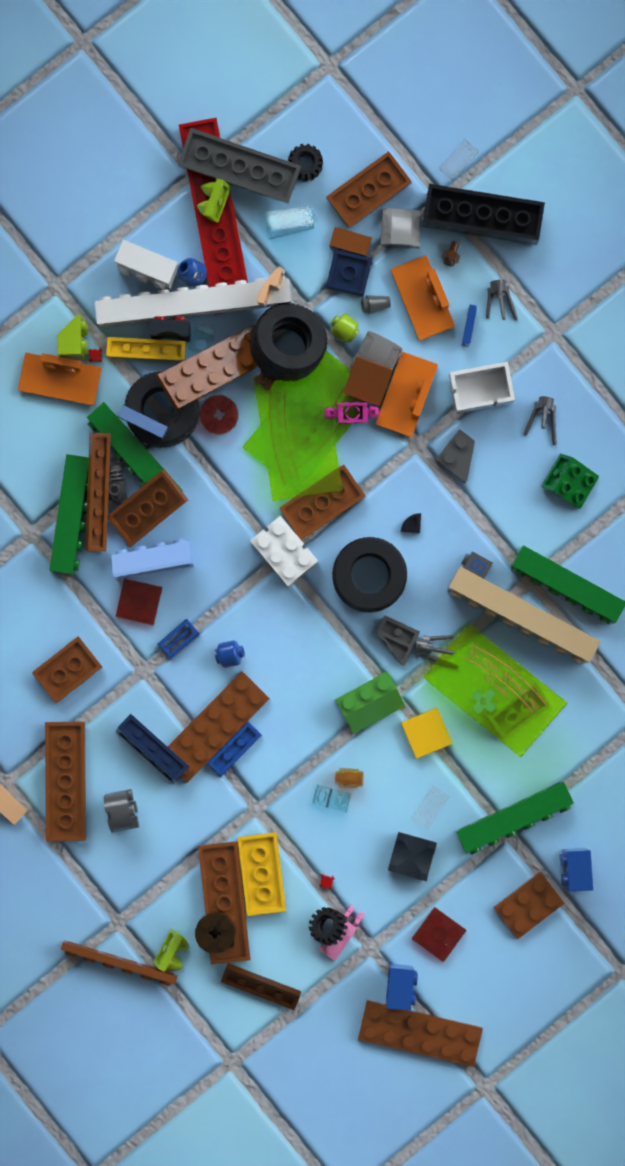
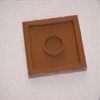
[343,356,393,406]

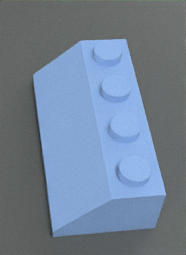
[111,539,194,580]

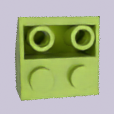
[57,315,89,360]

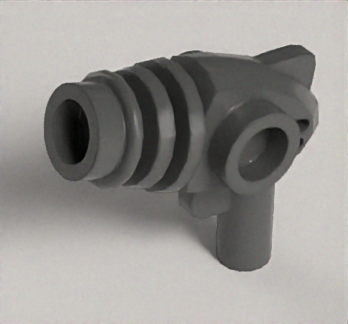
[108,464,127,504]

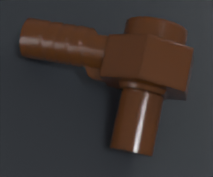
[442,241,460,267]

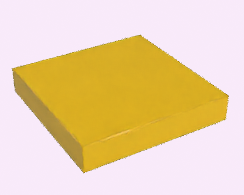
[401,708,453,759]

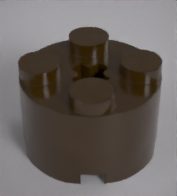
[195,911,236,953]

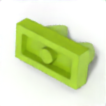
[197,179,231,223]
[153,928,189,972]

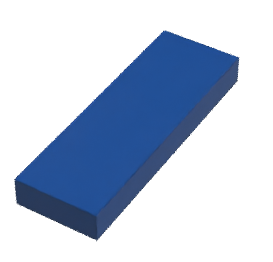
[207,722,262,777]

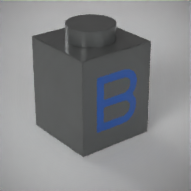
[461,551,493,579]

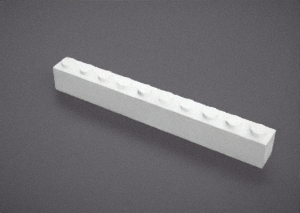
[95,276,293,327]

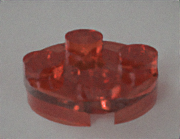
[199,395,239,435]

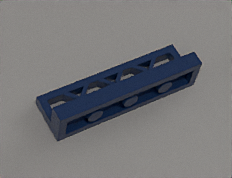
[116,713,189,784]

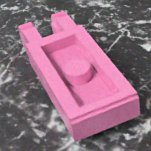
[319,905,365,961]

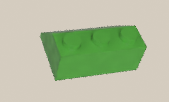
[335,671,405,734]

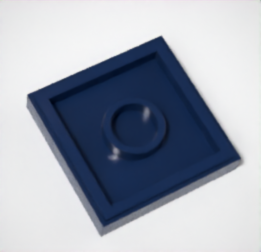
[326,250,372,297]

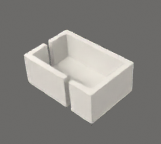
[114,240,179,291]
[448,361,515,414]
[250,516,318,587]

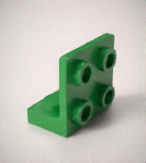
[541,453,599,509]

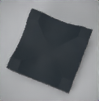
[149,316,191,342]
[388,832,437,881]

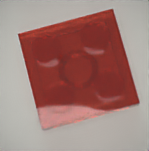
[115,578,163,625]
[411,906,467,962]

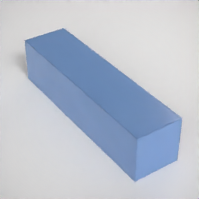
[118,405,168,439]

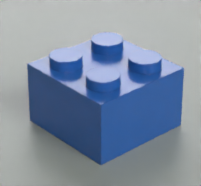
[559,848,593,892]
[386,964,418,1010]

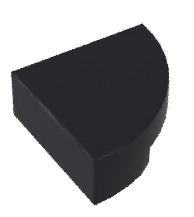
[400,513,421,533]

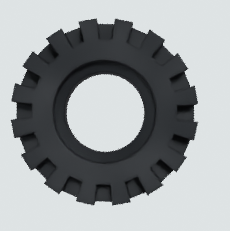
[288,144,323,182]
[309,907,348,945]

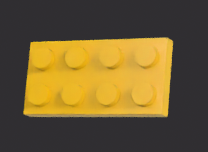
[237,832,286,916]

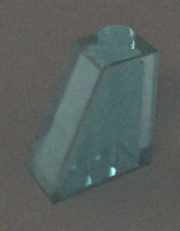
[264,206,317,240]

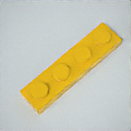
[106,337,186,362]

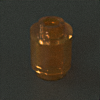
[335,768,364,788]

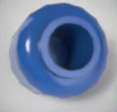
[178,258,207,287]
[214,640,245,668]

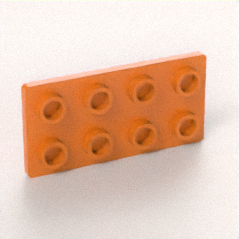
[391,255,455,341]
[376,352,438,437]
[18,353,102,406]

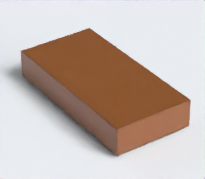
[329,227,372,257]

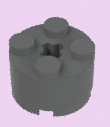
[104,789,140,833]

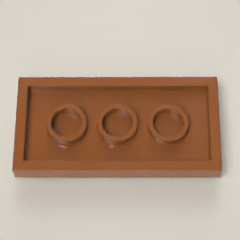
[326,151,412,229]
[279,464,366,541]
[108,469,189,547]

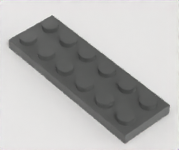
[178,128,301,204]

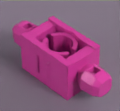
[324,402,379,424]

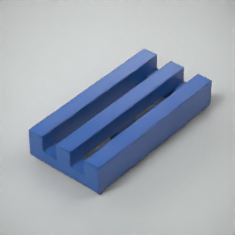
[461,304,477,347]
[157,619,200,659]

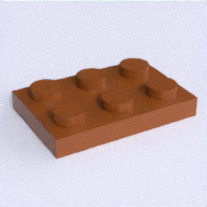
[32,636,103,704]
[493,871,565,939]

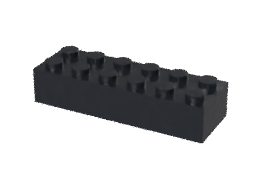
[422,184,545,245]

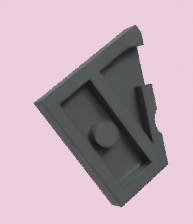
[435,429,475,483]
[376,615,420,666]

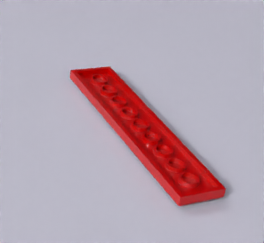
[178,117,248,315]

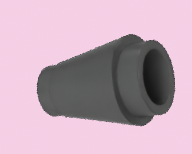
[361,295,391,314]

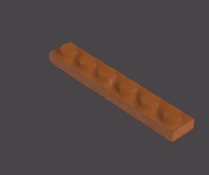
[85,433,111,551]
[61,940,178,986]

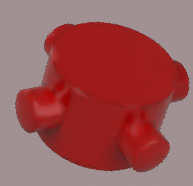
[88,348,103,363]
[319,874,335,890]

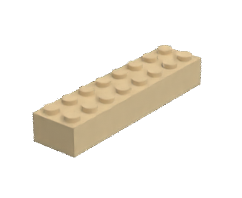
[447,566,601,665]

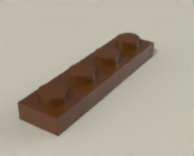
[221,963,302,1010]

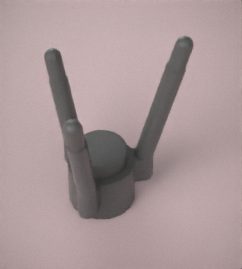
[486,279,518,320]
[524,396,557,445]
[415,635,459,669]

